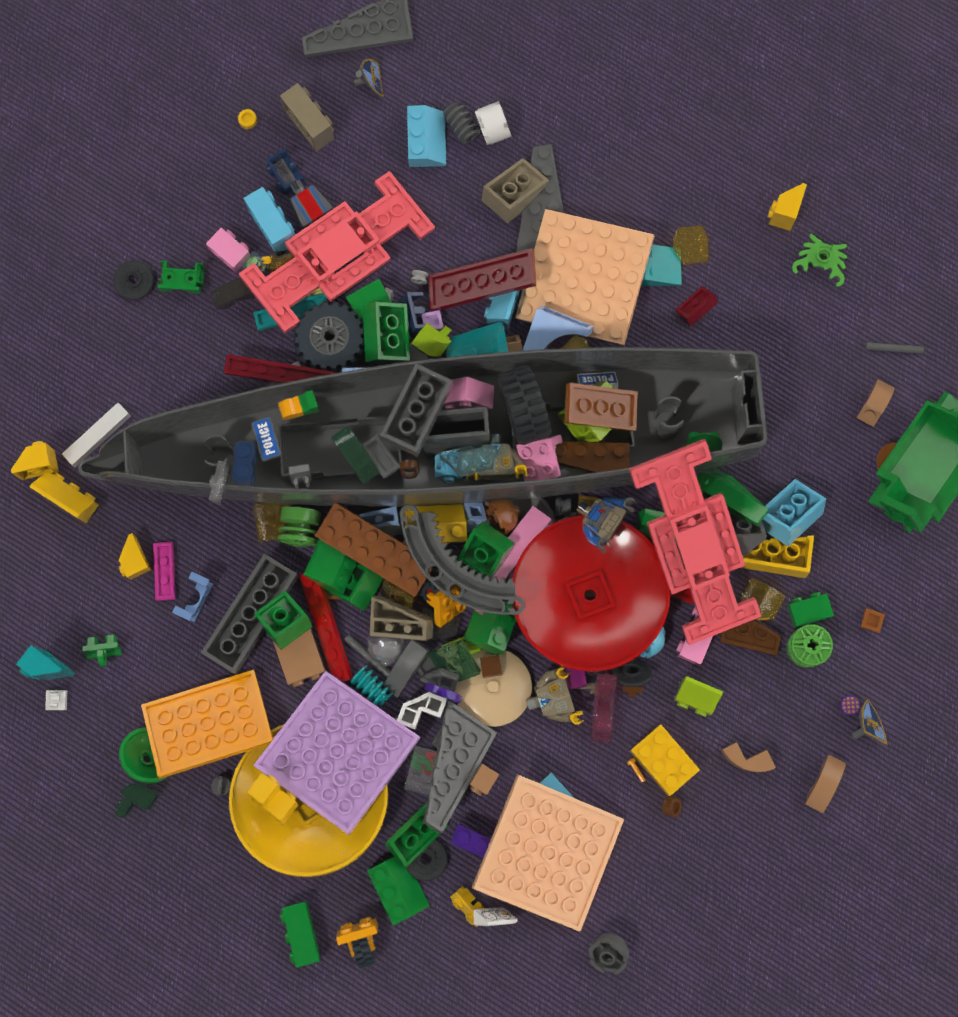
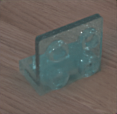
[439,445,497,477]

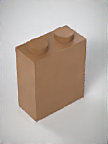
[273,628,326,688]

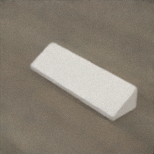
[62,403,131,467]

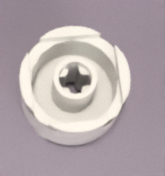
[475,101,512,145]

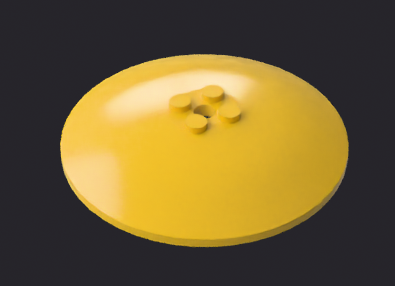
[229,724,388,877]

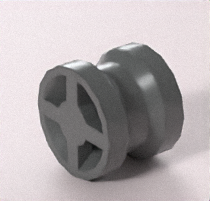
[555,497,571,517]

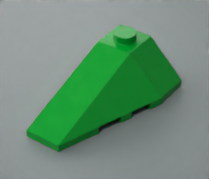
[697,470,769,525]

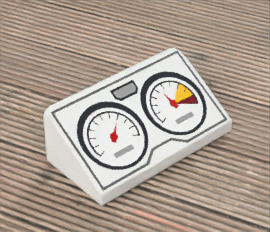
[474,907,517,926]

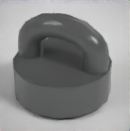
[211,776,231,796]

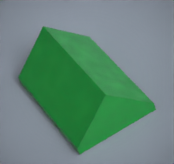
[384,803,448,867]

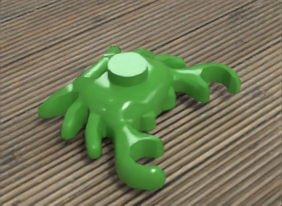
[792,234,847,287]

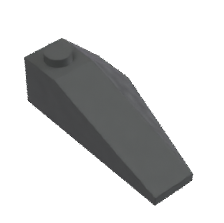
[729,514,766,555]

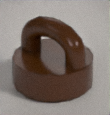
[400,460,420,479]
[662,797,682,818]

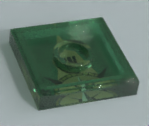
[428,640,481,682]

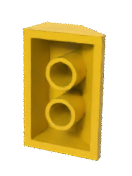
[30,471,99,524]
[405,504,467,545]

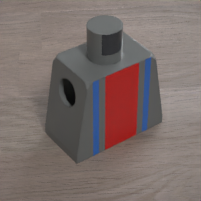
[289,179,333,227]

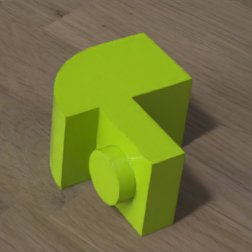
[412,323,452,357]

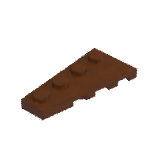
[555,442,629,483]

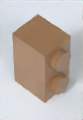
[469,763,499,796]

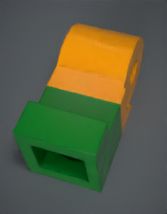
[278,390,319,420]

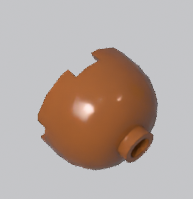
[485,498,520,536]

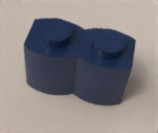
[232,441,258,487]

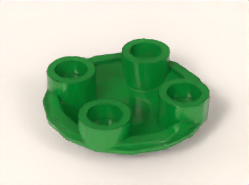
[684,432,723,452]

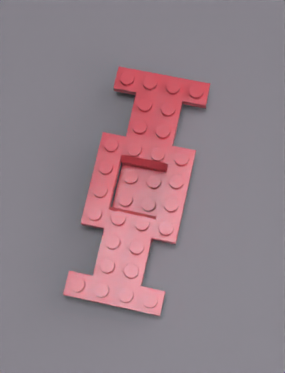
[239,171,435,334]
[629,439,761,645]

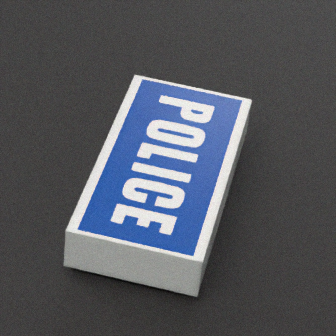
[577,372,618,389]

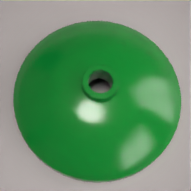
[119,727,169,783]

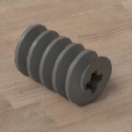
[443,102,481,145]

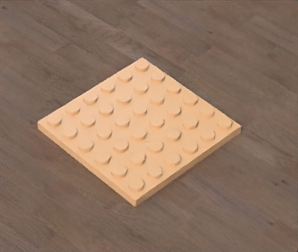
[515,209,655,346]
[472,775,624,931]

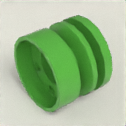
[277,507,321,547]
[786,625,833,668]

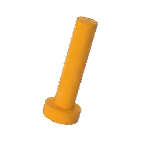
[627,758,645,783]

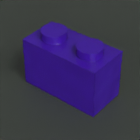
[450,824,491,858]

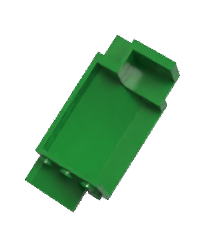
[868,392,958,534]

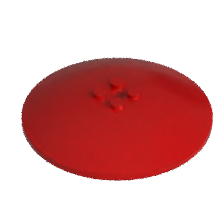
[512,515,670,672]

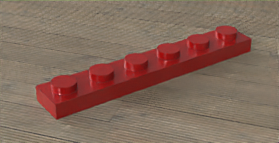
[299,574,353,683]

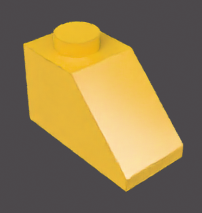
[119,533,151,580]

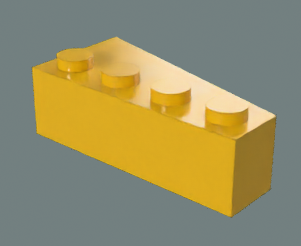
[740,536,814,578]

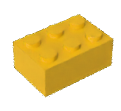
[630,725,700,796]

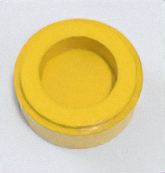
[238,109,257,129]

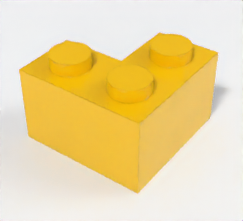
[247,773,298,825]

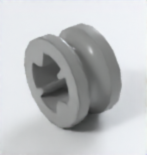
[411,270,429,285]

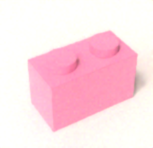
[206,228,251,273]

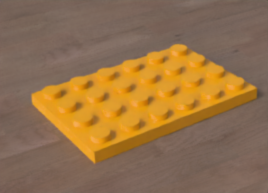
[141,670,273,779]

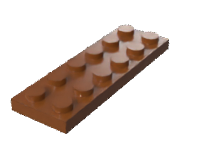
[315,503,434,597]

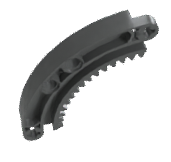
[400,505,526,615]

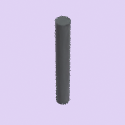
[866,342,924,354]
[344,635,391,677]

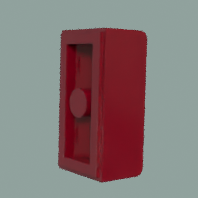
[675,286,718,326]

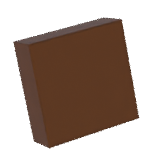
[480,655,502,678]

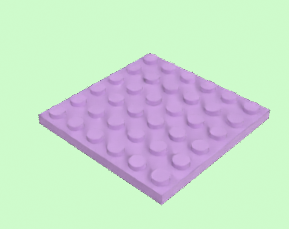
[253,671,421,835]

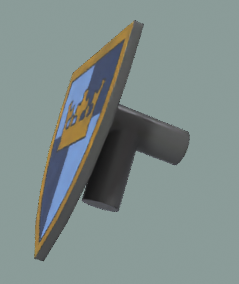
[354,59,383,98]
[852,699,888,745]

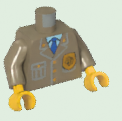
[466,434,528,480]
[526,666,584,725]

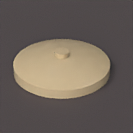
[454,650,532,727]

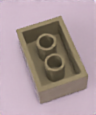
[280,83,334,152]

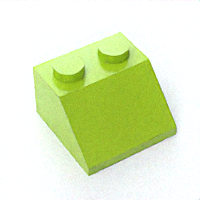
[674,676,723,717]

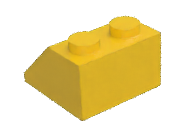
[767,183,807,231]
[11,441,59,480]

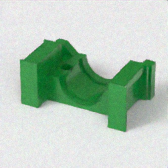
[158,261,206,295]

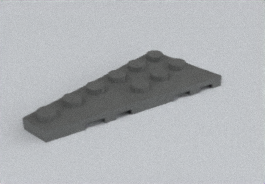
[302,0,413,58]
[516,144,564,252]
[423,700,497,834]

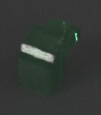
[115,784,160,818]

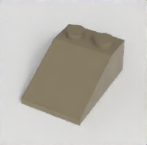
[481,158,549,223]

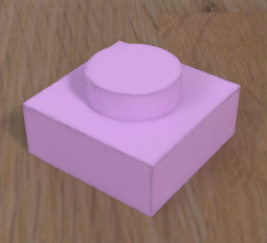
[422,310,444,331]

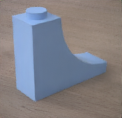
[523,306,594,351]

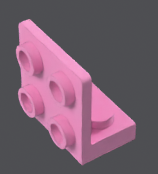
[516,435,562,481]

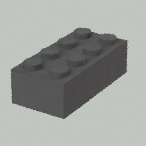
[380,364,453,457]

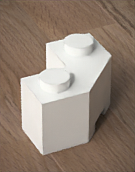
[397,692,448,730]

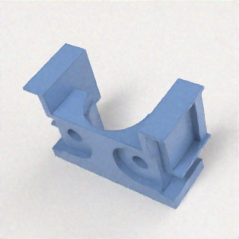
[172,572,213,622]

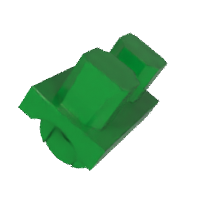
[82,634,122,667]

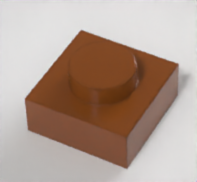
[860,608,885,633]

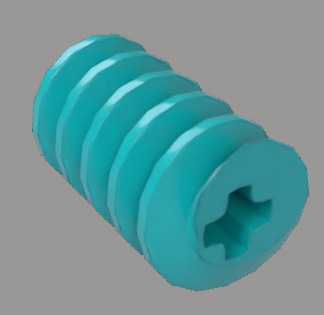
[351,665,393,707]

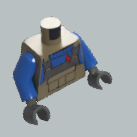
[576,497,638,553]

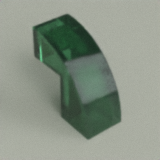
[331,426,380,484]

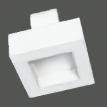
[45,690,67,710]

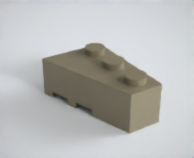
[370,595,433,640]

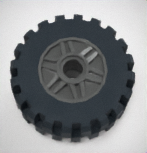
[294,302,365,373]

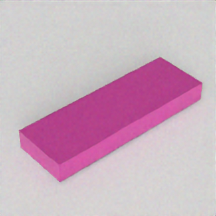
[153,542,176,601]

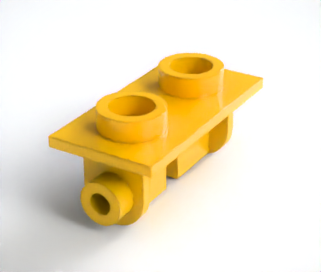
[450,886,485,927]

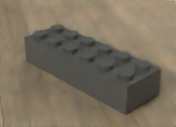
[201,554,299,675]

